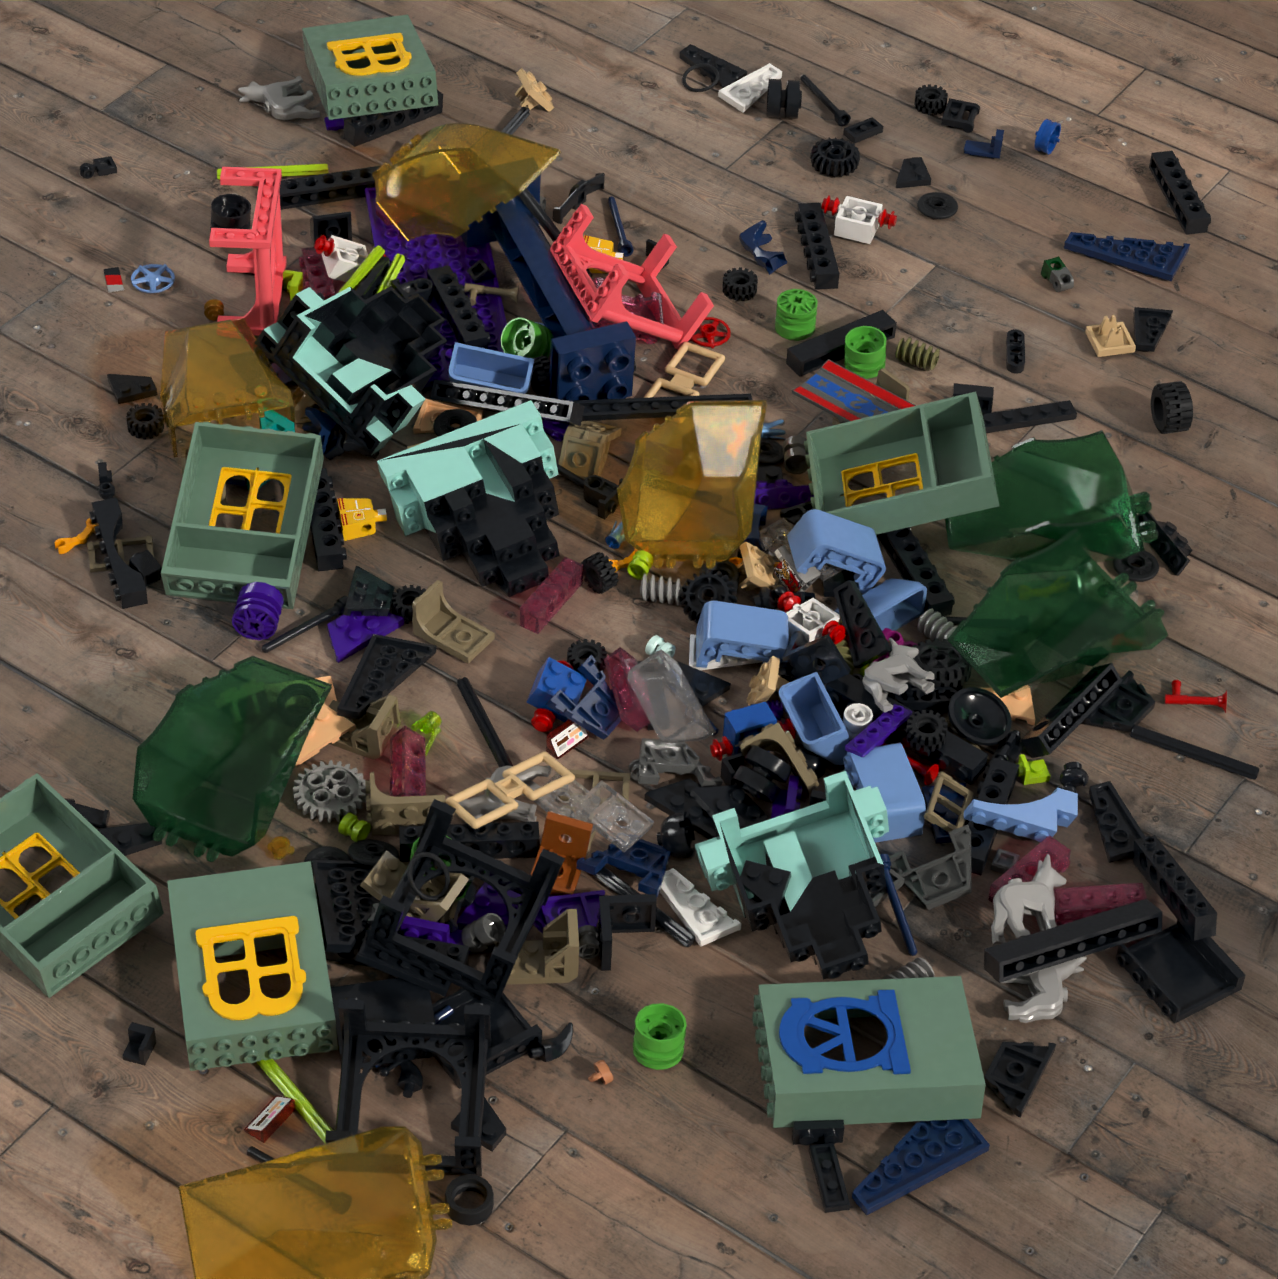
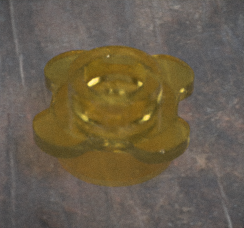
[267,836,295,860]

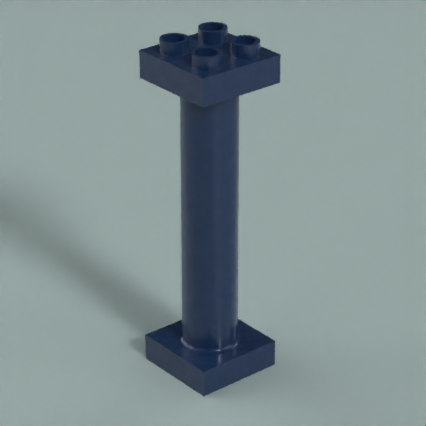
[459,158,636,401]

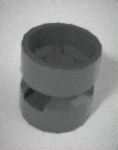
[783,436,810,474]
[461,913,506,954]

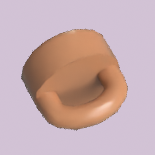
[588,1060,613,1085]

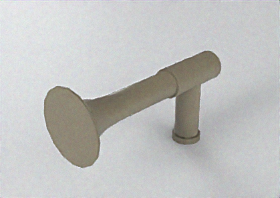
[464,283,519,306]

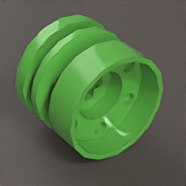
[775,289,818,341]
[501,317,553,358]
[844,326,886,379]
[633,1003,687,1070]

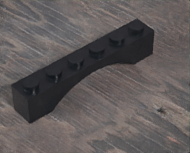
[89,497,148,609]

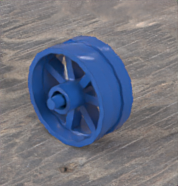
[1034,119,1061,155]

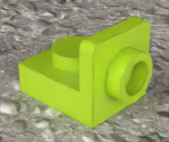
[283,270,303,301]
[1016,754,1050,785]

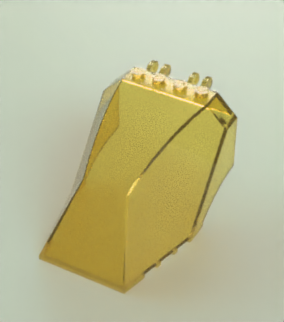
[372,123,562,241]
[160,318,296,457]
[617,400,767,569]
[178,1127,452,1279]

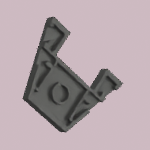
[638,738,723,787]
[889,825,972,910]

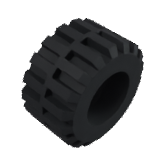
[1151,381,1193,434]

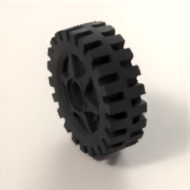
[912,639,972,688]

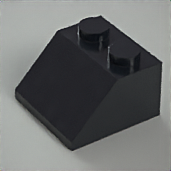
[310,211,352,248]

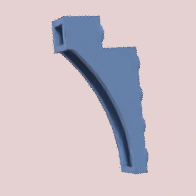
[964,787,1078,844]

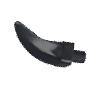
[528,1022,573,1062]
[397,1060,423,1098]

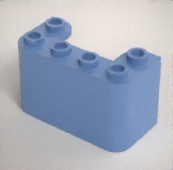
[787,509,886,594]
[696,601,789,668]
[842,743,926,843]

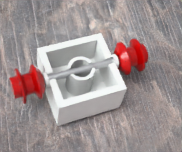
[821,195,897,244]
[314,235,386,286]
[778,591,845,644]

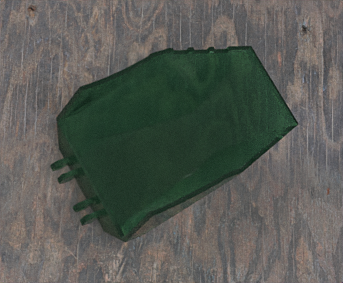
[945,430,1158,565]
[947,528,1169,698]
[132,656,332,862]

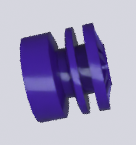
[232,582,284,640]

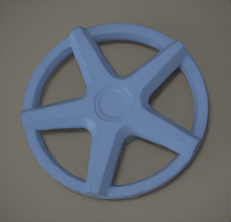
[131,264,175,293]

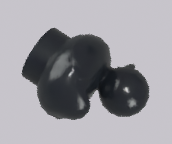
[753,583,787,610]
[1059,762,1089,793]

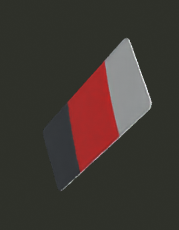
[104,267,124,292]

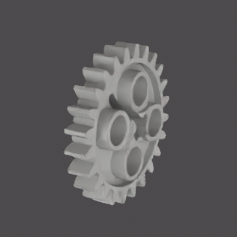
[293,760,367,823]

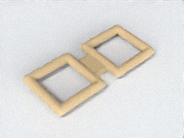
[643,342,725,423]
[446,751,575,829]

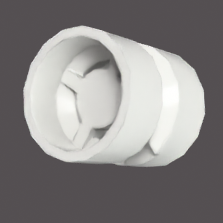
[843,703,873,741]

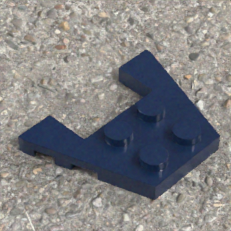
[546,655,629,740]
[577,835,670,898]

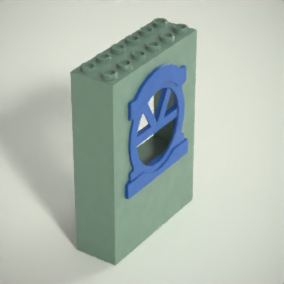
[752,976,986,1128]

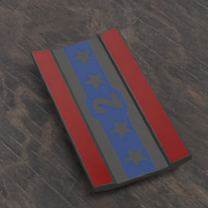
[792,359,916,424]

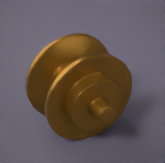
[204,299,224,321]

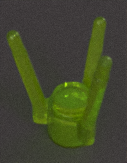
[394,711,442,762]

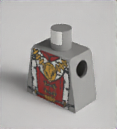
[774,545,821,593]

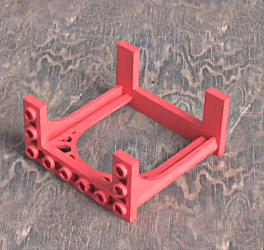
[209,167,287,336]
[549,204,714,349]

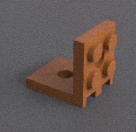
[531,811,593,896]

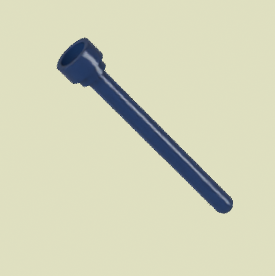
[608,196,634,257]
[880,854,917,956]

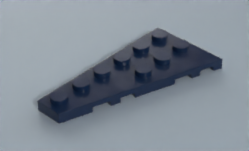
[1064,232,1190,281]
[852,1119,990,1216]

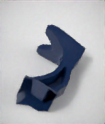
[739,220,787,275]
[302,407,337,455]
[737,503,768,558]

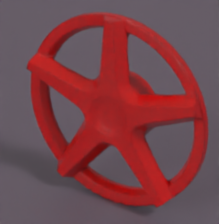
[689,317,731,349]

